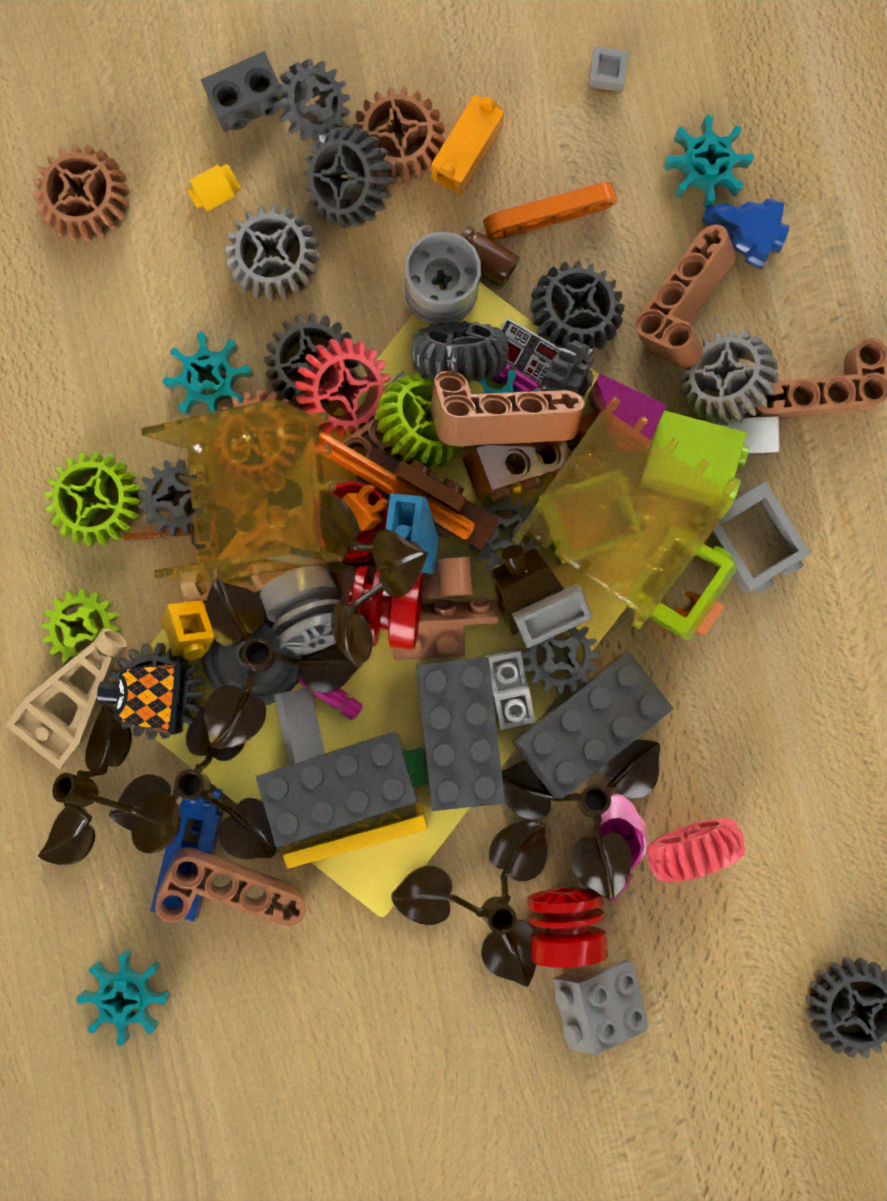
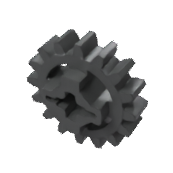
[274,59,350,142]
[541,340,594,398]
[137,459,217,537]
[468,496,544,570]
[521,626,600,694]

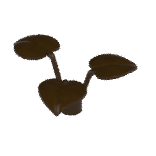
[320,491,428,667]
[204,580,360,749]
[38,706,181,865]
[109,707,277,859]
[502,739,660,900]
[391,821,548,987]

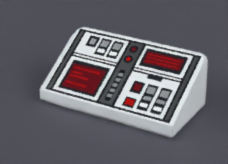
[500,318,560,385]

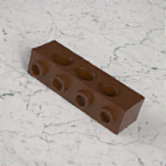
[462,411,614,501]

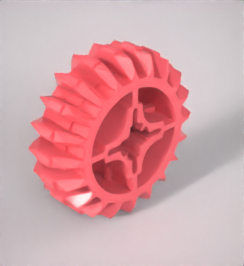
[295,338,391,437]
[646,818,746,883]

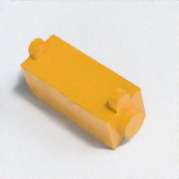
[431,94,504,196]

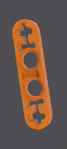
[483,182,618,240]

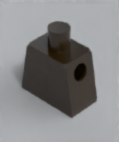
[491,545,564,635]

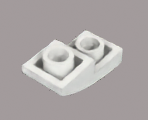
[704,416,780,454]
[485,648,535,730]

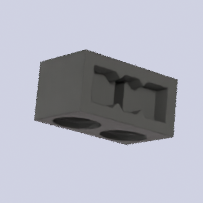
[201,51,282,132]

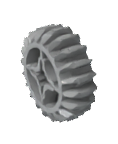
[225,204,320,302]
[680,330,779,426]

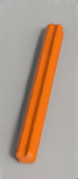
[313,432,476,540]

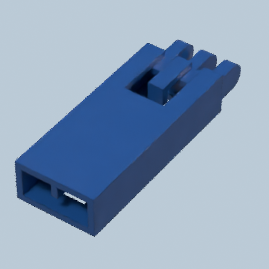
[150,788,223,922]

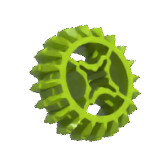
[374,373,464,469]
[44,451,142,547]

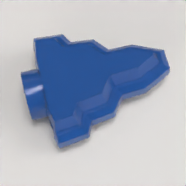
[702,198,790,269]

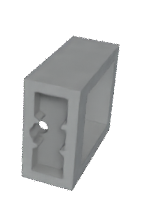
[698,481,811,594]

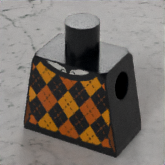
[97,663,188,735]

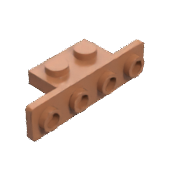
[393,598,500,660]

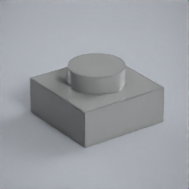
[588,47,629,92]

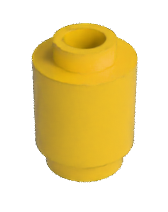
[186,163,241,212]

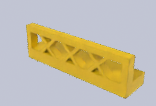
[283,786,428,869]

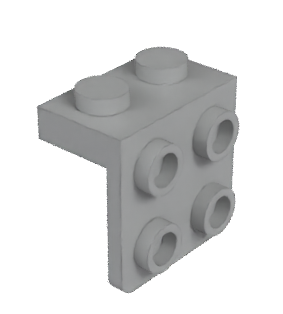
[553,961,648,1056]

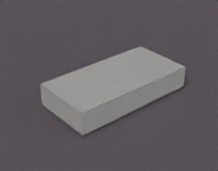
[512,583,593,648]
[274,687,325,765]

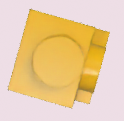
[161,600,214,660]

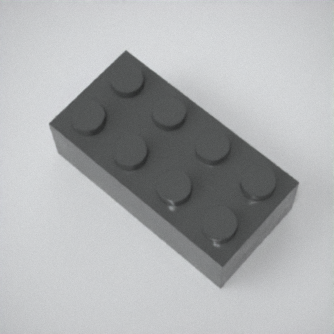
[511,652,674,799]
[416,657,505,811]
[256,731,420,848]

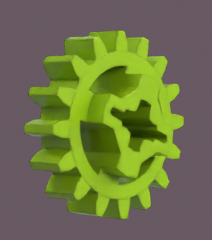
[41,589,122,663]

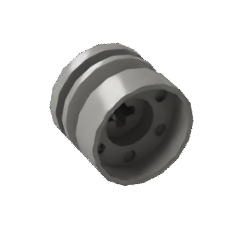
[405,232,481,325]
[260,565,341,656]

